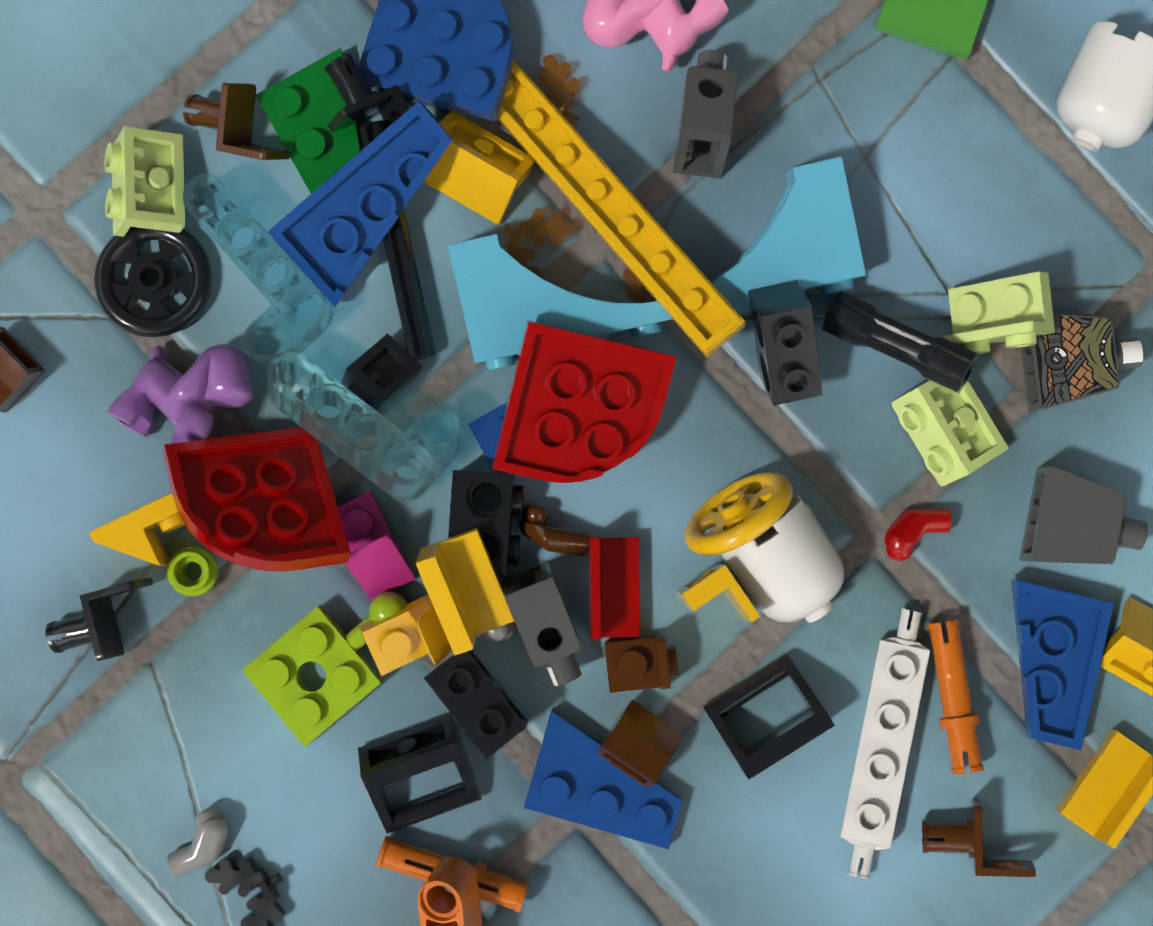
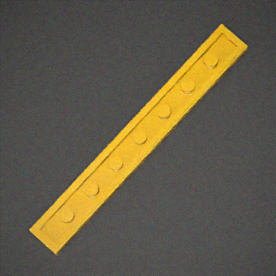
[497,60,746,358]

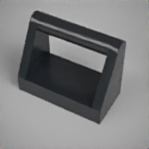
[703,654,835,779]
[358,714,482,834]

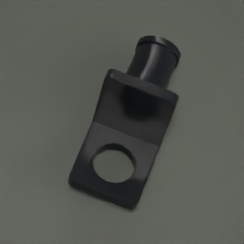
[324,53,410,132]
[45,578,153,661]

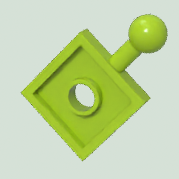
[242,592,407,747]

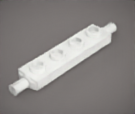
[840,608,930,879]

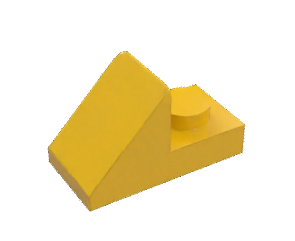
[89,493,185,566]
[359,594,452,676]

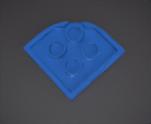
[358,0,514,122]

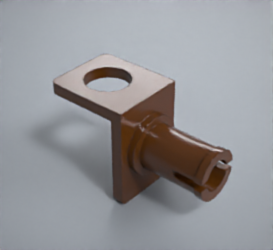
[183,82,290,160]
[922,800,1036,877]

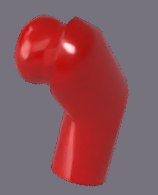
[884,508,951,561]

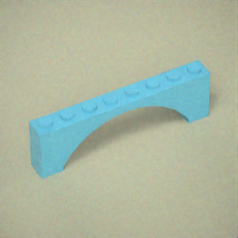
[448,156,866,370]

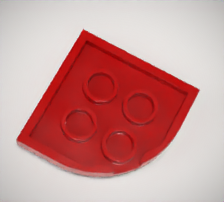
[492,320,677,483]
[163,426,350,572]

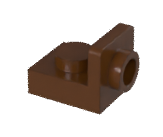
[604,636,679,693]

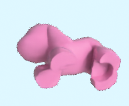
[582,0,729,72]

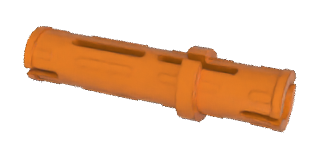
[927,619,984,774]
[376,836,530,913]

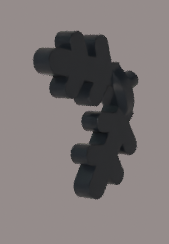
[205,855,285,926]

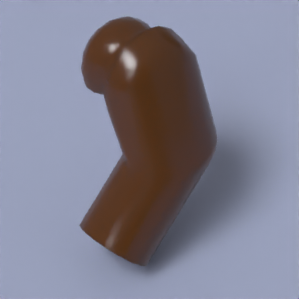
[519,505,589,556]

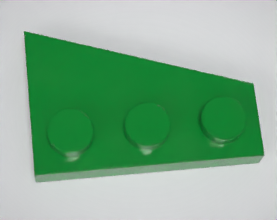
[256,48,362,194]

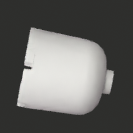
[1057,22,1153,152]
[722,495,844,623]

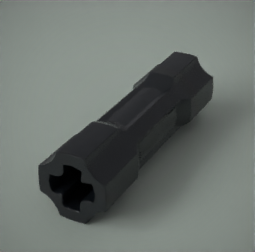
[822,291,979,394]

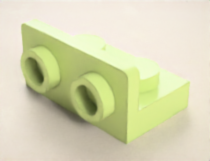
[104,126,185,237]
[941,271,1055,354]
[892,380,1009,486]

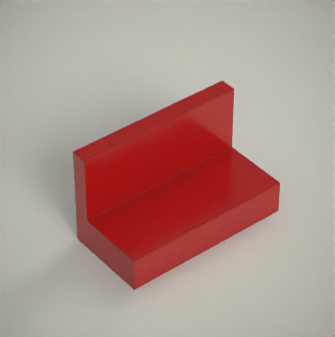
[589,537,640,640]

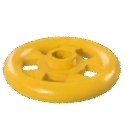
[684,472,793,556]

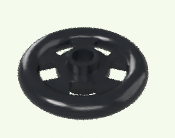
[94,227,212,337]

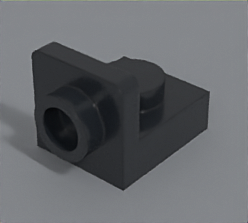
[339,333,423,421]

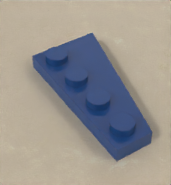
[268,100,453,307]

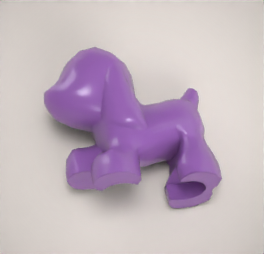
[107,344,254,444]

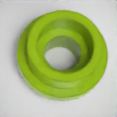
[167,547,218,596]

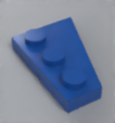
[1011,579,1114,750]
[524,709,682,850]

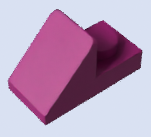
[338,491,417,601]

